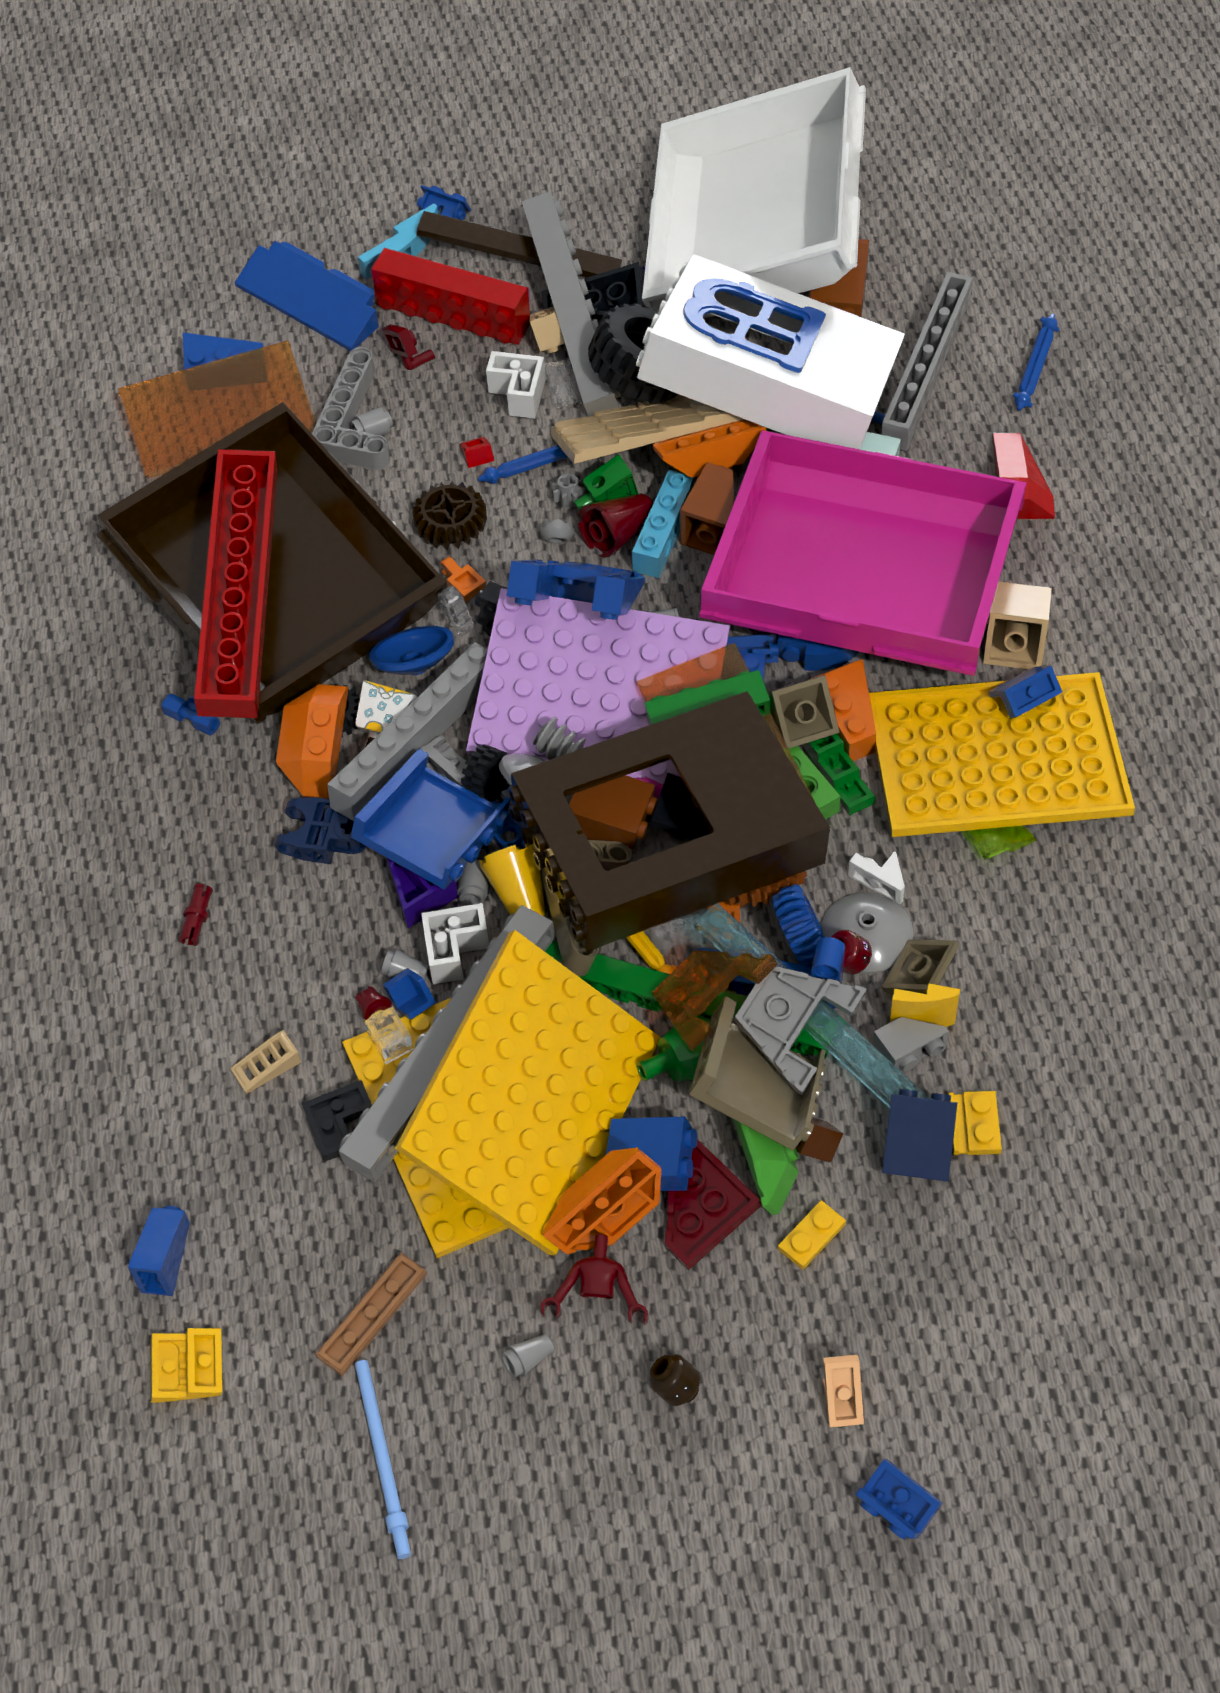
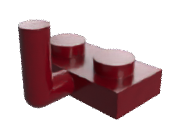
[381,324,435,370]

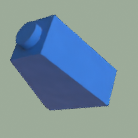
[128,1206,190,1296]

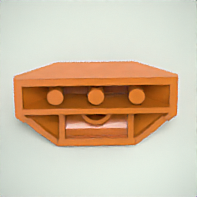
[653,419,766,478]
[276,684,348,799]
[543,1147,662,1255]

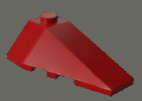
[993,433,1055,519]

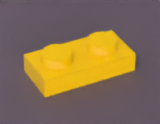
[778,1200,846,1270]

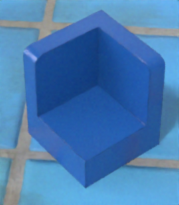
[383,968,436,1019]

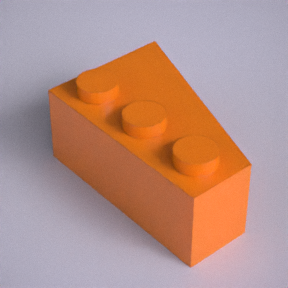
[811,659,876,761]

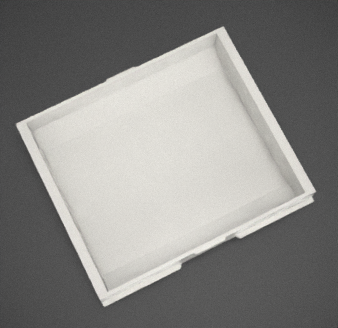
[642,67,866,318]

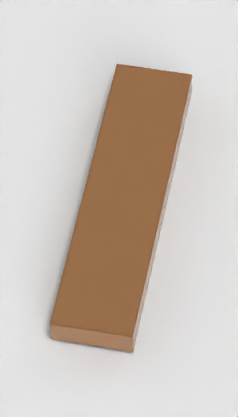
[315,1253,427,1376]

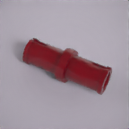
[178,883,213,946]

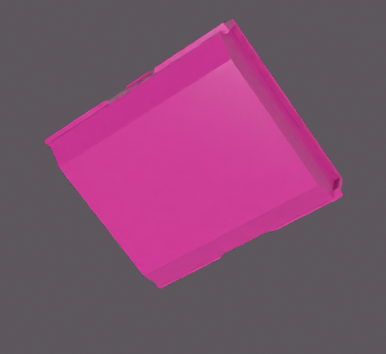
[699,430,1026,676]

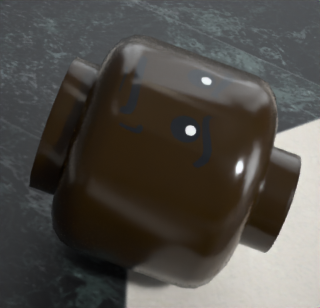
[649,1354,701,1406]

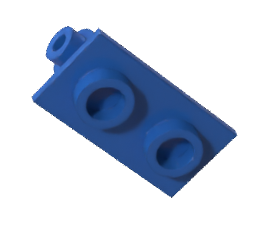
[417,185,472,220]
[725,634,778,663]

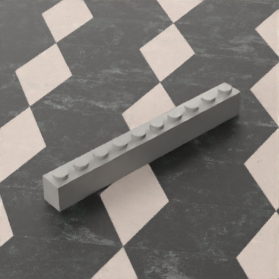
[522,191,622,416]
[339,905,556,1183]

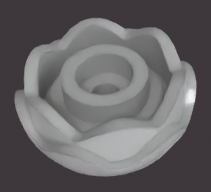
[540,519,575,543]

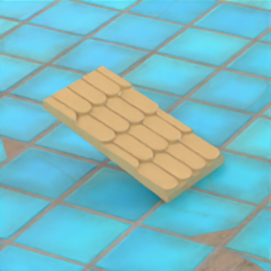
[551,394,744,464]

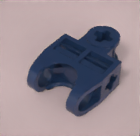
[275,797,367,864]

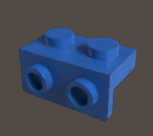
[855,1459,943,1540]

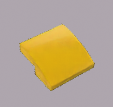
[890,983,960,1027]
[151,1328,222,1403]

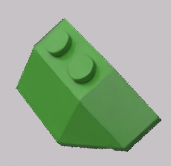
[733,1119,799,1215]

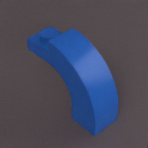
[778,635,859,671]

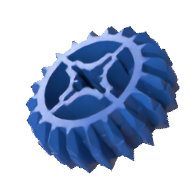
[772,884,825,967]

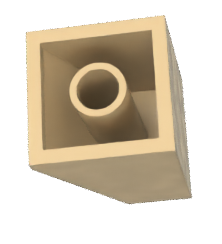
[983,582,1052,669]

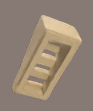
[230,1030,301,1094]

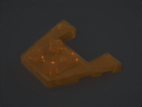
[652,950,778,1051]

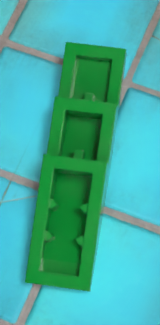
[802,734,875,816]

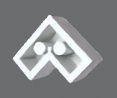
[486,351,546,419]
[421,903,489,984]

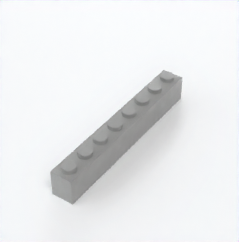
[881,272,973,451]
[327,642,488,821]

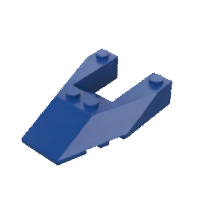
[506,559,645,620]

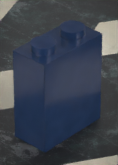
[882,1089,958,1182]

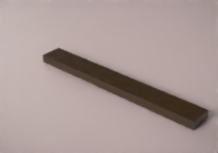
[417,211,622,277]

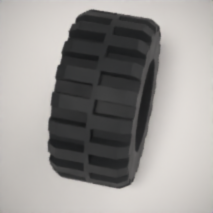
[588,304,678,404]

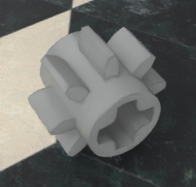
[552,474,586,508]

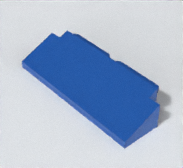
[235,241,379,351]

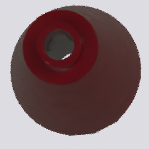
[578,493,654,558]

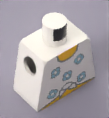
[356,680,417,748]

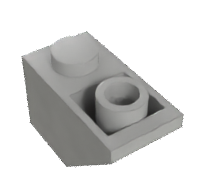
[873,1017,949,1074]

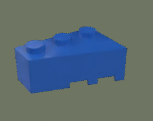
[183,333,268,392]

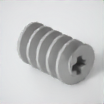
[533,717,586,760]

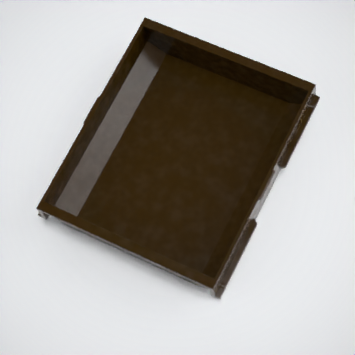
[97,402,451,724]

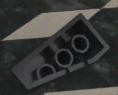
[542,262,646,315]

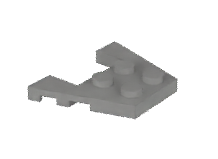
[734,964,867,1096]

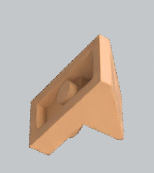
[823,1355,864,1427]

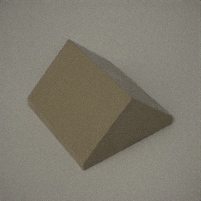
[766,675,840,749]
[882,940,959,996]

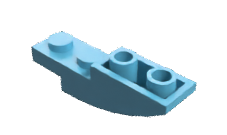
[358,204,438,279]

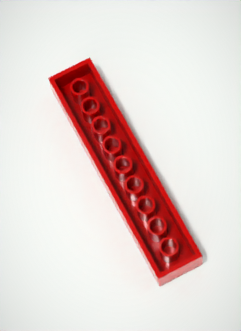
[194,449,278,718]

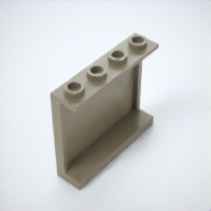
[689,996,826,1151]

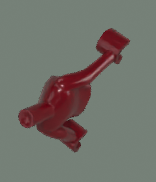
[540,1234,649,1325]

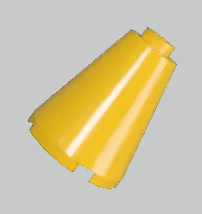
[479,844,546,917]

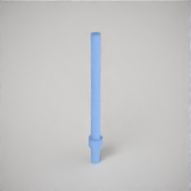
[355,1360,411,1559]

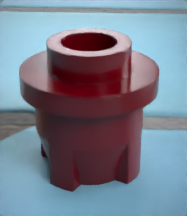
[355,986,392,1024]

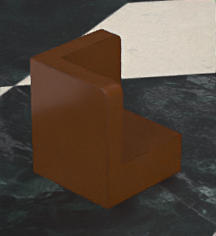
[795,1117,844,1162]

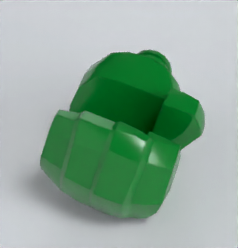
[637,1015,710,1082]

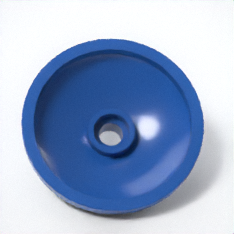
[369,626,454,675]

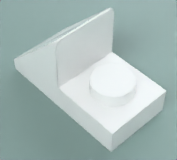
[848,851,905,905]

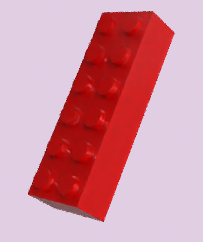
[371,248,530,345]

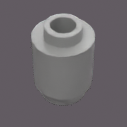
[351,407,393,436]
[457,859,489,905]

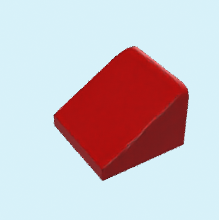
[459,437,494,468]

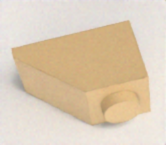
[530,306,565,354]

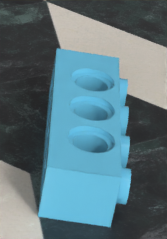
[632,470,695,578]

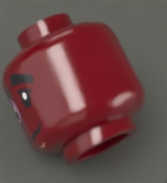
[831,930,872,975]

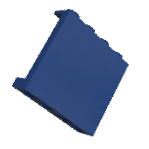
[351,749,511,890]

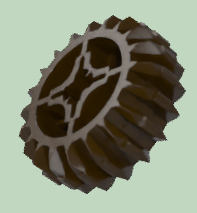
[412,481,487,550]

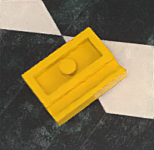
[948,1091,1002,1155]

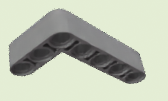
[312,347,390,470]

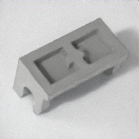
[420,735,467,786]

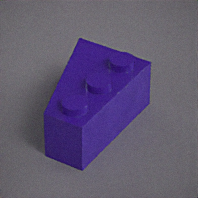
[385,857,458,928]

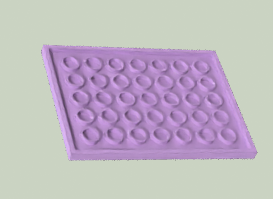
[466,588,730,784]

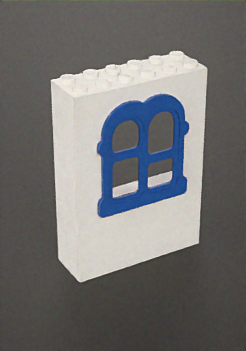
[636,254,905,449]

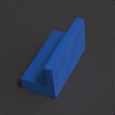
[988,666,1062,718]

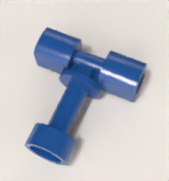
[161,693,220,736]

